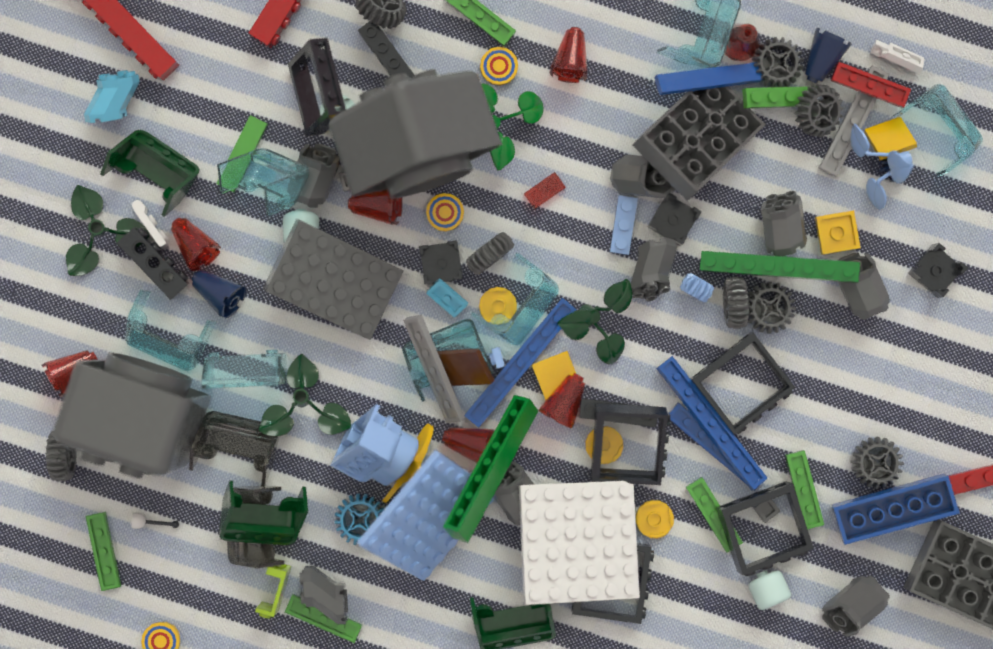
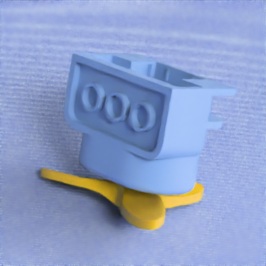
[330,404,434,503]

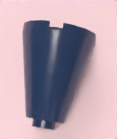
[805,28,852,84]
[192,270,247,319]

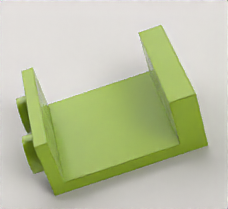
[255,561,292,618]

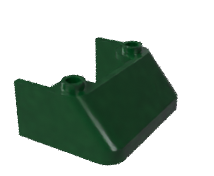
[100,130,200,217]
[219,480,308,545]
[470,597,556,649]

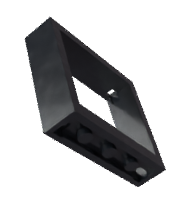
[288,37,346,137]
[690,332,795,434]
[591,404,671,485]
[716,481,814,576]
[571,543,654,624]

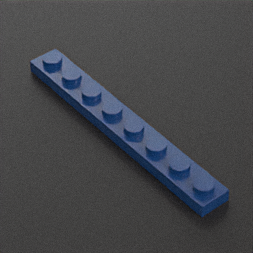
[464,298,577,428]
[656,356,767,491]

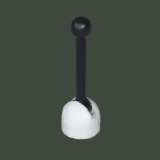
[131,513,179,529]

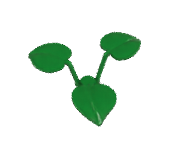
[481,83,544,171]

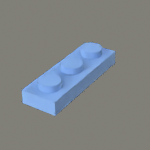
[610,195,638,255]
[489,347,504,368]

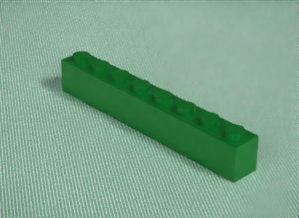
[700,251,860,283]
[443,395,538,543]

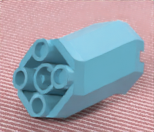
[84,70,140,123]

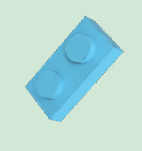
[426,278,468,318]

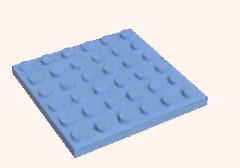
[357,450,494,581]

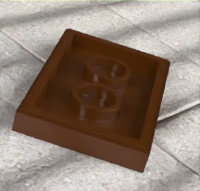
[437,348,494,386]

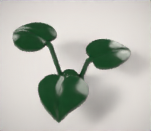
[66,185,150,276]
[557,279,633,364]
[259,354,351,437]

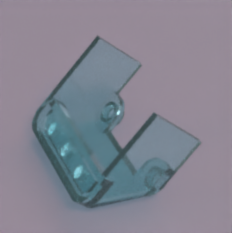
[657,0,741,68]
[893,84,983,176]
[217,148,309,216]
[471,252,559,345]
[125,289,216,371]
[402,319,494,402]
[201,349,287,389]

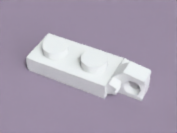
[871,40,925,74]

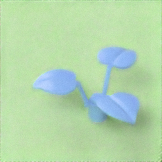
[850,123,914,210]

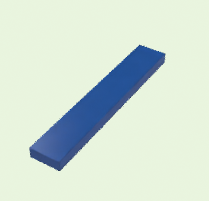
[654,62,763,95]
[669,402,759,491]

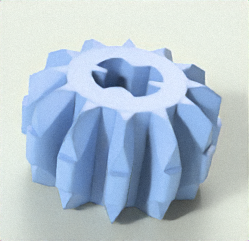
[680,273,714,302]

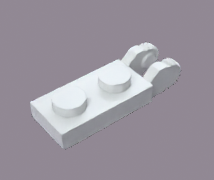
[132,200,169,249]

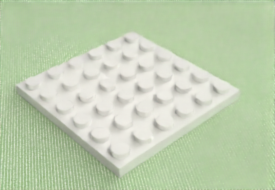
[519,481,640,605]

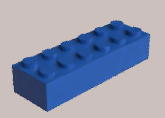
[831,473,960,545]

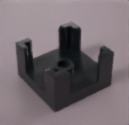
[647,193,702,246]
[419,240,463,285]
[908,243,968,298]

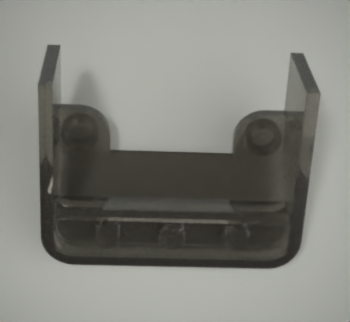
[189,411,279,487]
[227,485,285,569]

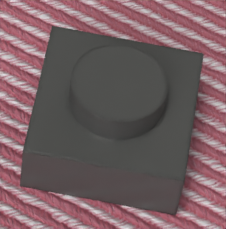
[753,499,781,523]

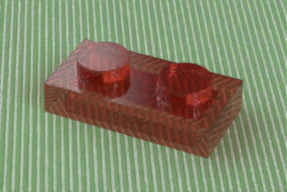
[524,172,566,210]

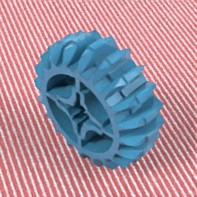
[334,493,385,545]

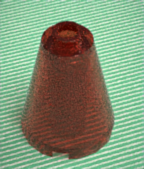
[721,23,760,61]
[549,27,588,83]
[348,190,403,225]
[171,218,221,271]
[41,350,98,398]
[539,373,586,428]
[442,427,495,463]

